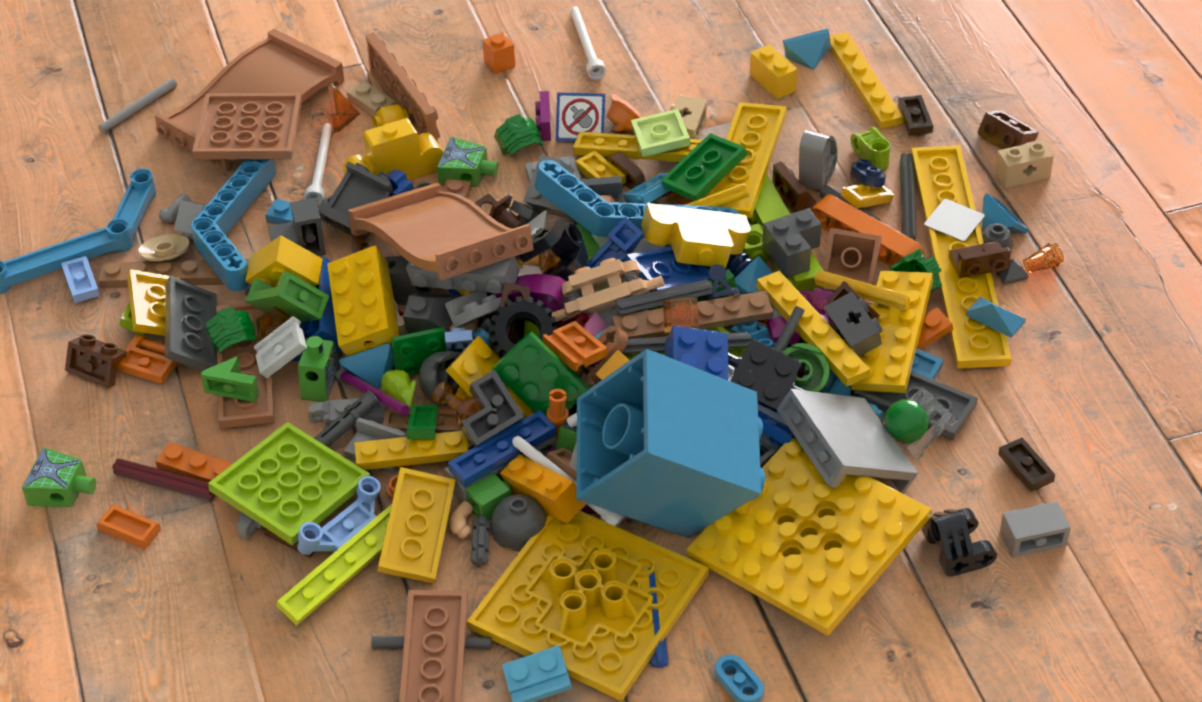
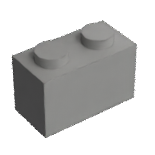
[1000,502,1071,557]

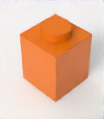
[483,32,515,74]

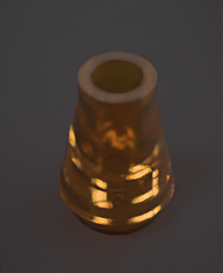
[1023,243,1064,273]

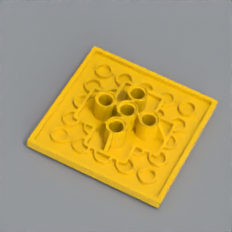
[686,438,932,636]
[467,511,709,701]

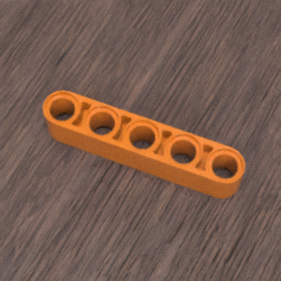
[810,195,924,267]

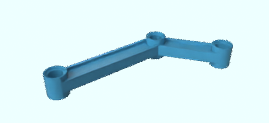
[0,169,157,294]

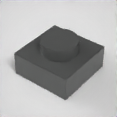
[510,200,542,223]

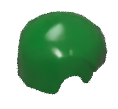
[884,399,929,444]

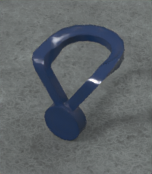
[708,264,740,300]

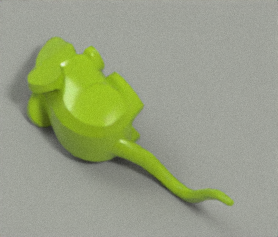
[381,369,416,414]

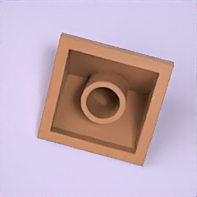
[823,228,882,285]

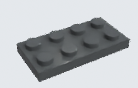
[165,276,217,371]
[854,371,978,441]

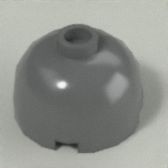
[419,351,460,406]
[491,494,547,552]

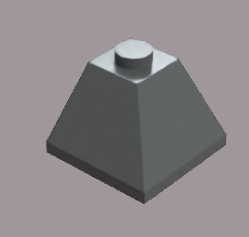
[403,291,462,334]

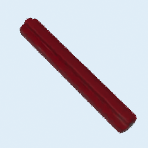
[112,458,215,500]

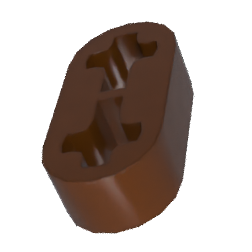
[606,152,645,189]

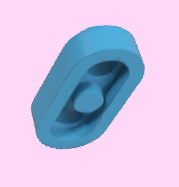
[715,655,764,702]

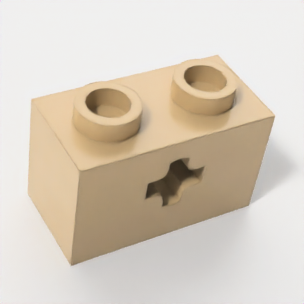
[670,95,707,139]
[994,140,1054,189]

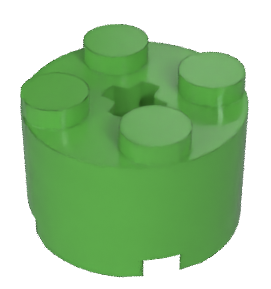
[781,343,829,393]

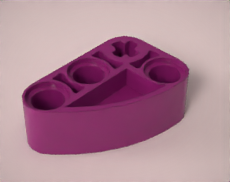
[493,274,569,325]

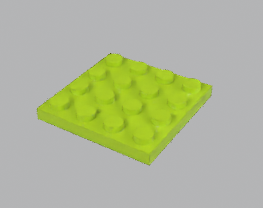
[208,422,370,545]

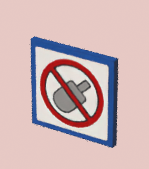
[556,92,605,141]

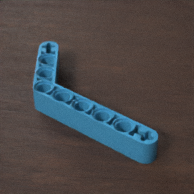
[191,159,276,291]
[534,160,739,238]

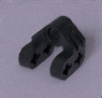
[517,219,589,282]
[921,508,997,577]

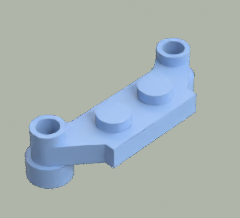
[297,476,381,555]

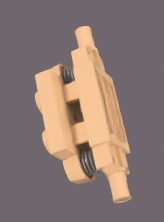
[552,258,665,322]

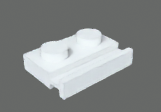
[254,316,307,378]

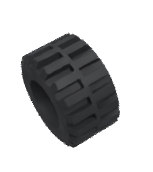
[489,297,558,359]

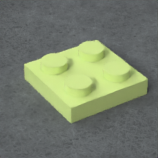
[631,109,691,157]

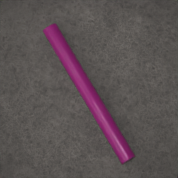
[340,371,410,416]

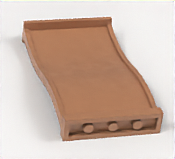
[154,28,344,171]
[348,183,533,281]

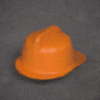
[607,94,642,132]

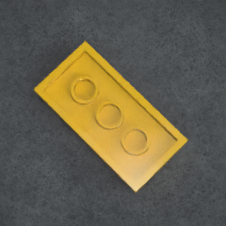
[377,467,456,584]

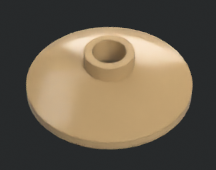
[139,234,190,261]

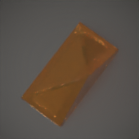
[328,84,360,133]

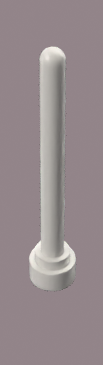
[570,7,606,80]
[304,123,332,206]
[512,436,625,527]

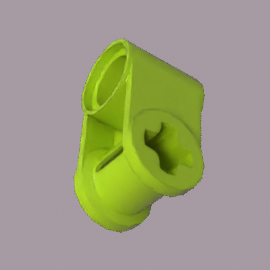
[850,127,890,170]

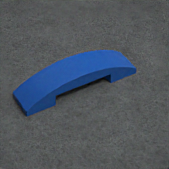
[572,217,644,298]

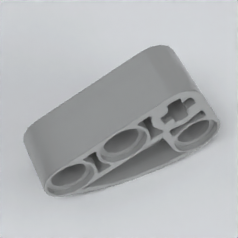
[799,130,838,191]

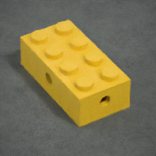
[327,245,400,357]

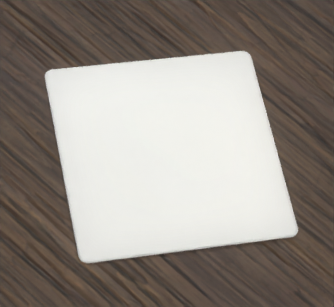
[924,199,985,241]

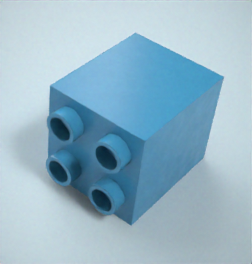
[576,349,765,538]

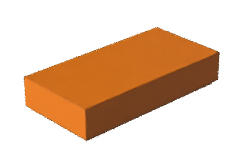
[96,505,161,550]

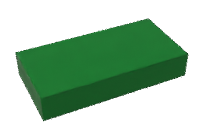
[407,405,439,439]

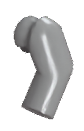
[159,194,191,223]

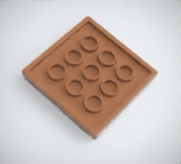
[192,93,302,160]

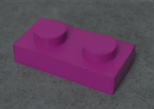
[535,91,551,141]

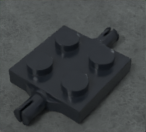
[728,339,807,413]

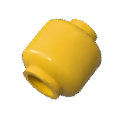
[372,104,409,128]

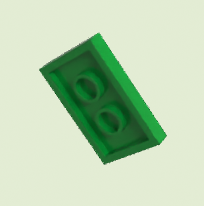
[660,133,748,201]
[491,331,590,416]

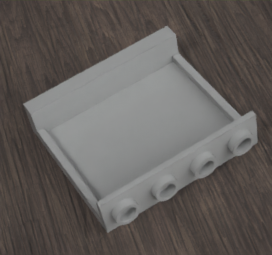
[777,389,918,494]

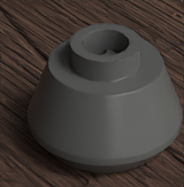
[982,223,1013,251]

